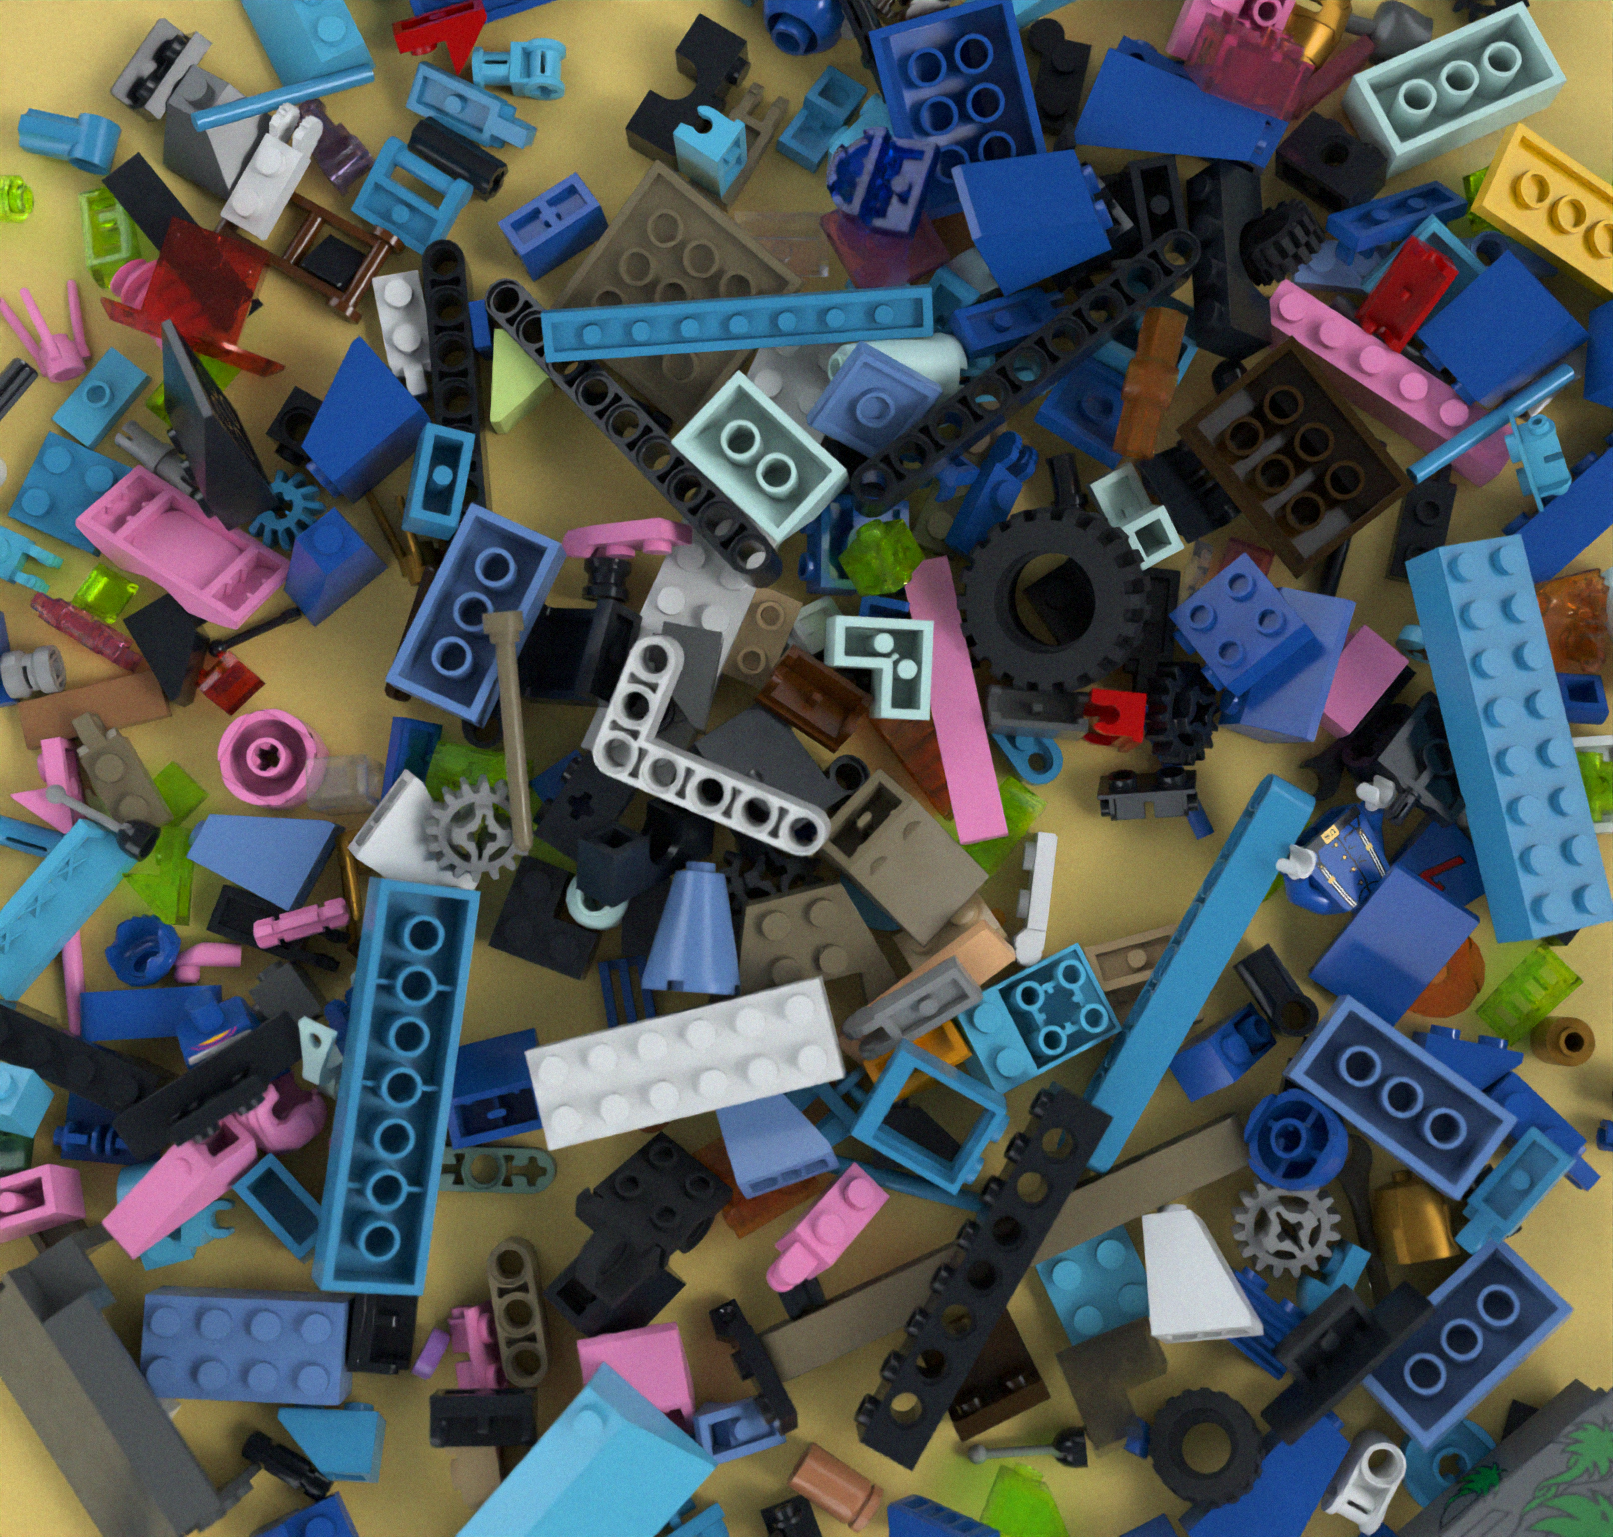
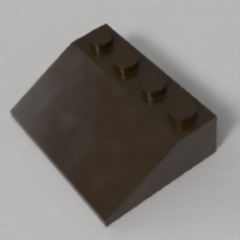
[1176,335,1416,579]

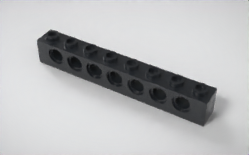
[854,1080,1114,1471]

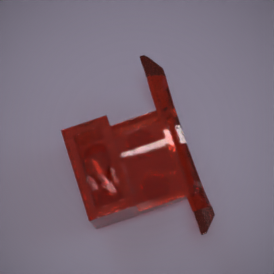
[100,216,286,378]

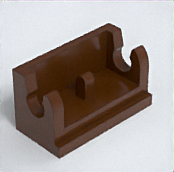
[754,644,875,754]

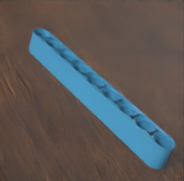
[1057,773,1316,1176]

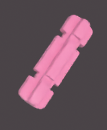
[253,898,351,949]

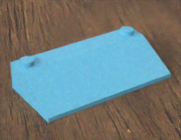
[455,1362,719,1537]

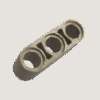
[487,1237,553,1388]

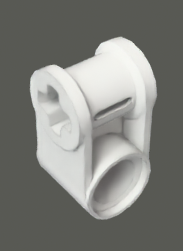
[1321,1429,1406,1535]

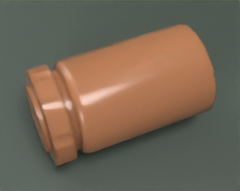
[786,1442,884,1533]

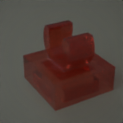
[194,650,266,716]

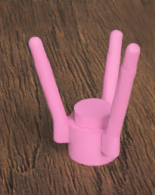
[0,279,92,383]

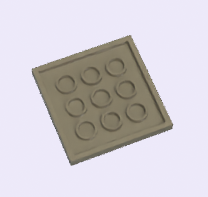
[549,159,807,429]

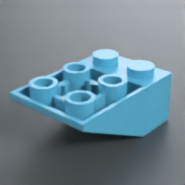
[952,943,1123,1094]

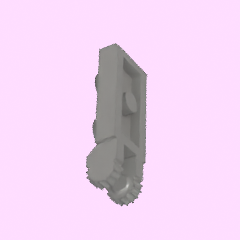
[841,955,983,1061]

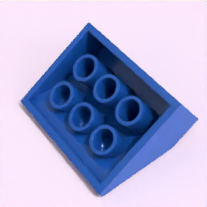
[868,0,1047,224]

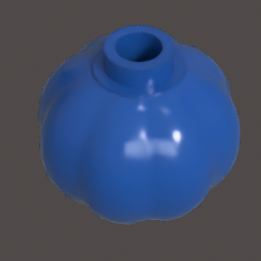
[762,0,845,56]

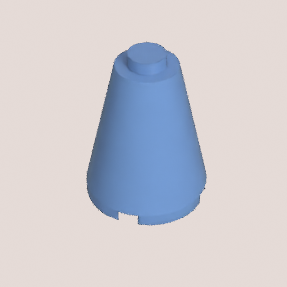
[641,862,741,996]

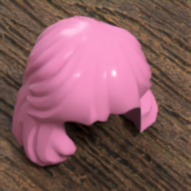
[232,1070,328,1155]

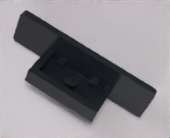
[112,1010,302,1161]
[1260,1281,1437,1446]

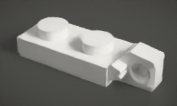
[372,270,431,403]

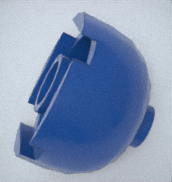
[1244,1089,1348,1191]

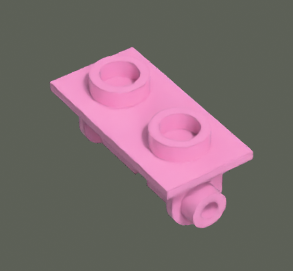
[447,1299,509,1389]

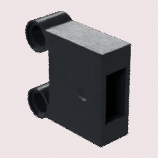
[687,703,870,862]

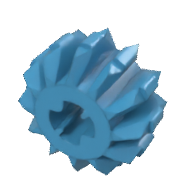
[248,469,327,552]

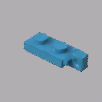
[406,61,538,149]
[1454,1126,1576,1256]

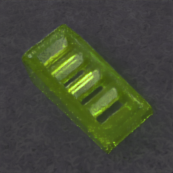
[78,187,142,289]
[71,562,139,624]
[1475,942,1584,1047]

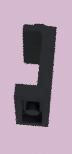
[517,599,643,708]

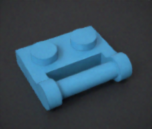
[351,136,473,256]

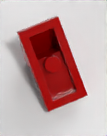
[392,0,487,76]

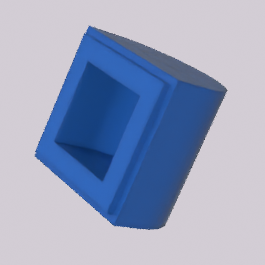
[1556,673,1609,725]

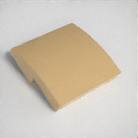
[1083,923,1204,1047]

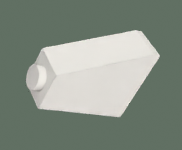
[347,768,479,891]
[1142,1204,1264,1344]

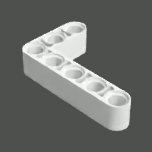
[593,635,831,856]

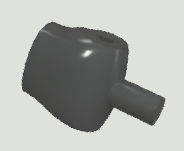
[1344,0,1433,66]

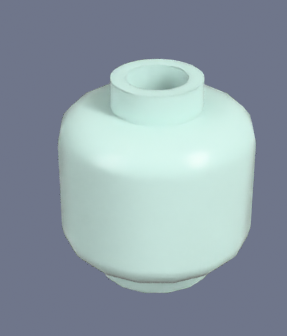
[566,875,630,931]

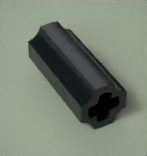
[407,116,508,202]

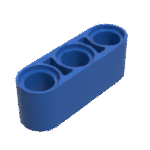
[79,985,222,1041]

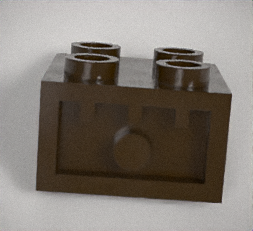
[920,1307,1052,1443]

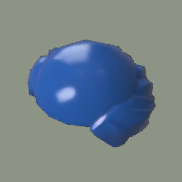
[105,914,181,987]

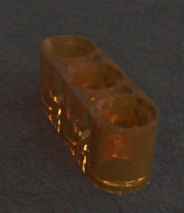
[865,709,955,823]

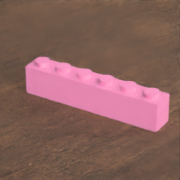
[1267,278,1513,487]

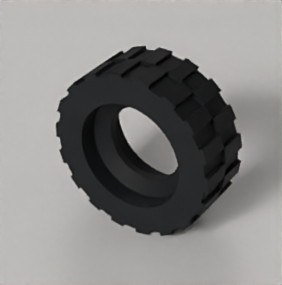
[1148,1387,1265,1509]

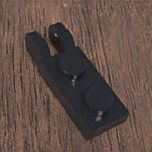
[206,884,351,973]

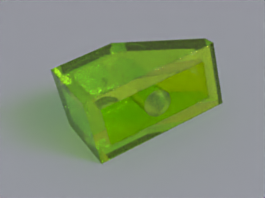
[979,1463,1070,1537]

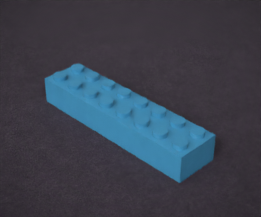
[1405,534,1613,944]
[311,877,481,1296]

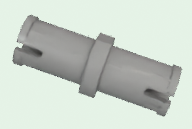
[115,420,199,500]

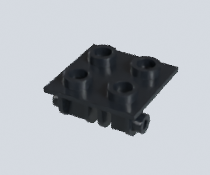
[1135,438,1242,544]

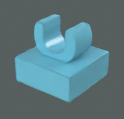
[180,1198,235,1247]

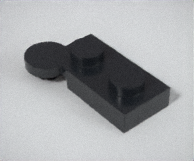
[1028,18,1092,137]

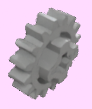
[424,774,534,883]
[1231,1176,1341,1278]

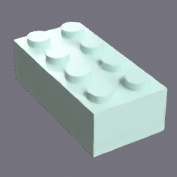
[1341,1,1567,180]

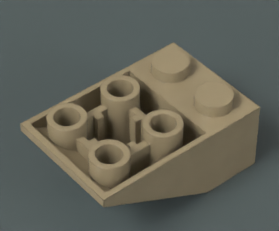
[813,768,989,948]

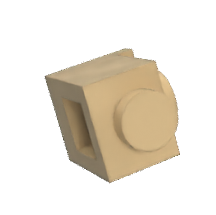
[445,1446,508,1511]

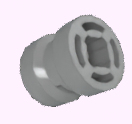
[0,645,66,699]

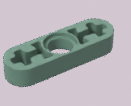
[438,1144,557,1194]

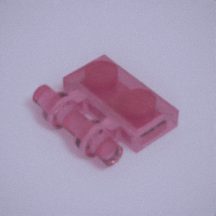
[30,592,144,673]

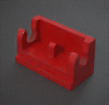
[1354,234,1459,354]
[1082,688,1147,753]

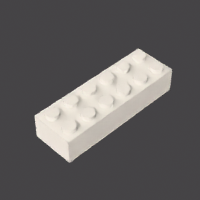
[525,975,846,1151]

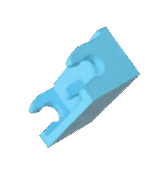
[673,106,748,198]

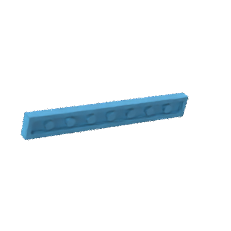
[541,284,933,363]

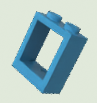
[850,1037,1010,1195]

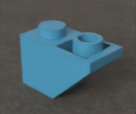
[277,1402,386,1483]

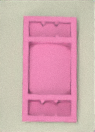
[76,465,290,630]

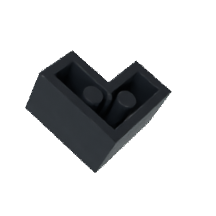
[488,855,603,980]

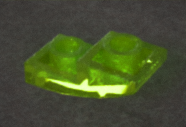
[957,775,1048,885]

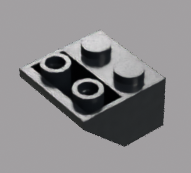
[542,1253,687,1338]

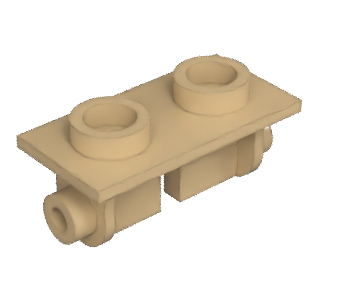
[722,587,803,689]

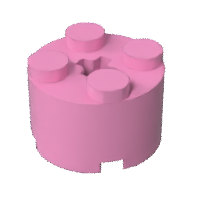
[217,709,329,810]

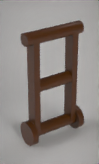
[209,191,406,325]

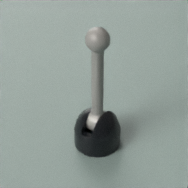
[45,784,161,862]
[968,1426,1088,1468]

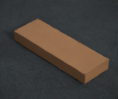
[17,670,172,751]

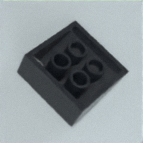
[161,319,280,531]

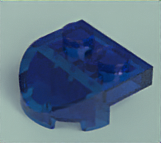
[826,126,942,241]

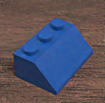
[1218,587,1356,744]

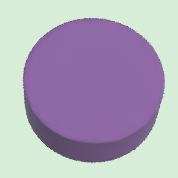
[410,1327,451,1380]

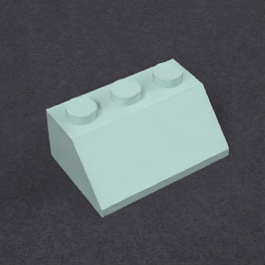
[671,370,850,544]

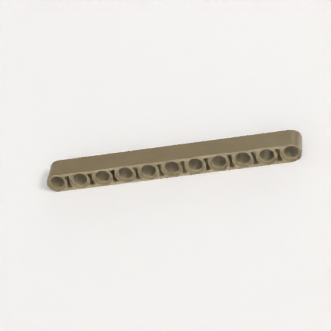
[757,1112,1252,1383]

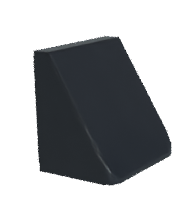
[301,234,366,292]

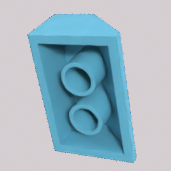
[240,0,376,106]

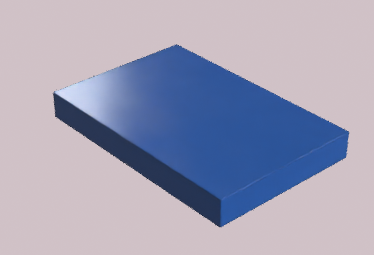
[1308,861,1480,1027]

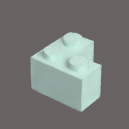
[824,615,934,720]

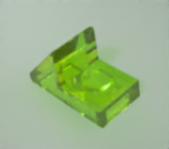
[122,826,195,926]

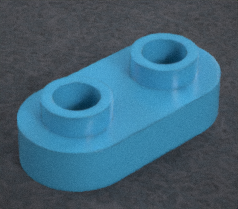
[987,734,1063,786]

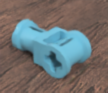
[472,38,566,100]

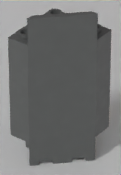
[0,1223,263,1537]

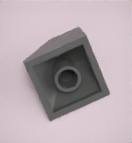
[163,64,272,201]

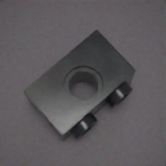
[1275,110,1388,214]

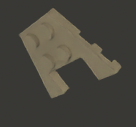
[732,878,899,1006]

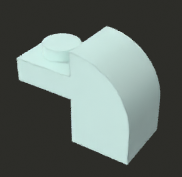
[1085,462,1185,571]

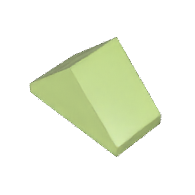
[490,329,555,434]

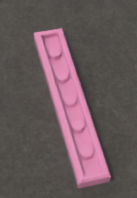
[900,555,1009,846]

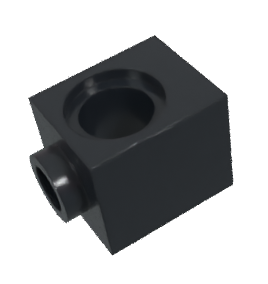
[265,386,323,467]

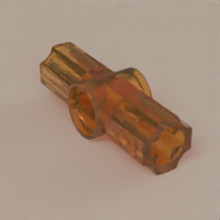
[1111,307,1188,461]

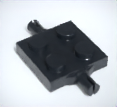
[1369,690,1466,829]

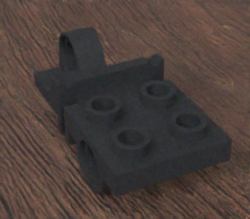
[575,1131,734,1310]

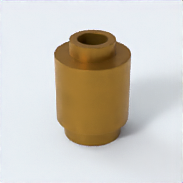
[1530,1016,1595,1067]

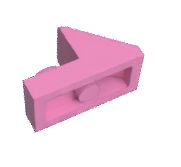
[11,737,88,834]

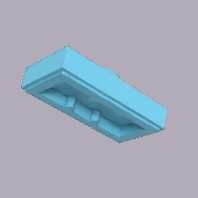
[51,346,152,450]

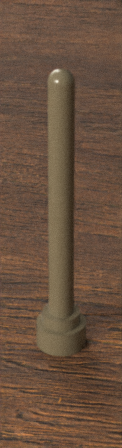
[482,611,533,852]

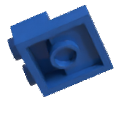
[798,494,909,597]

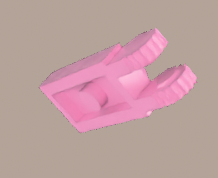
[561,518,692,559]

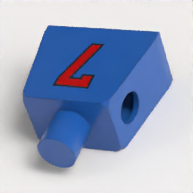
[1388,815,1485,906]

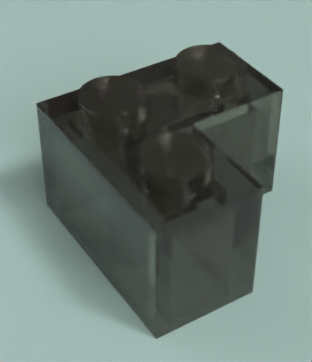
[1055,1315,1168,1459]

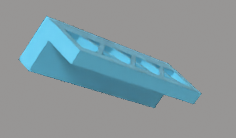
[0,819,138,1001]

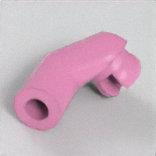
[173,942,242,983]

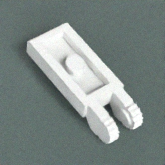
[220,102,323,241]
[1012,832,1058,968]

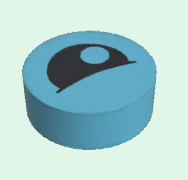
[1395,624,1429,664]

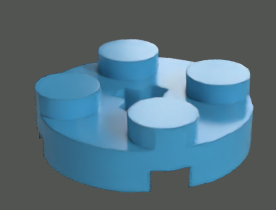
[1400,1417,1496,1508]

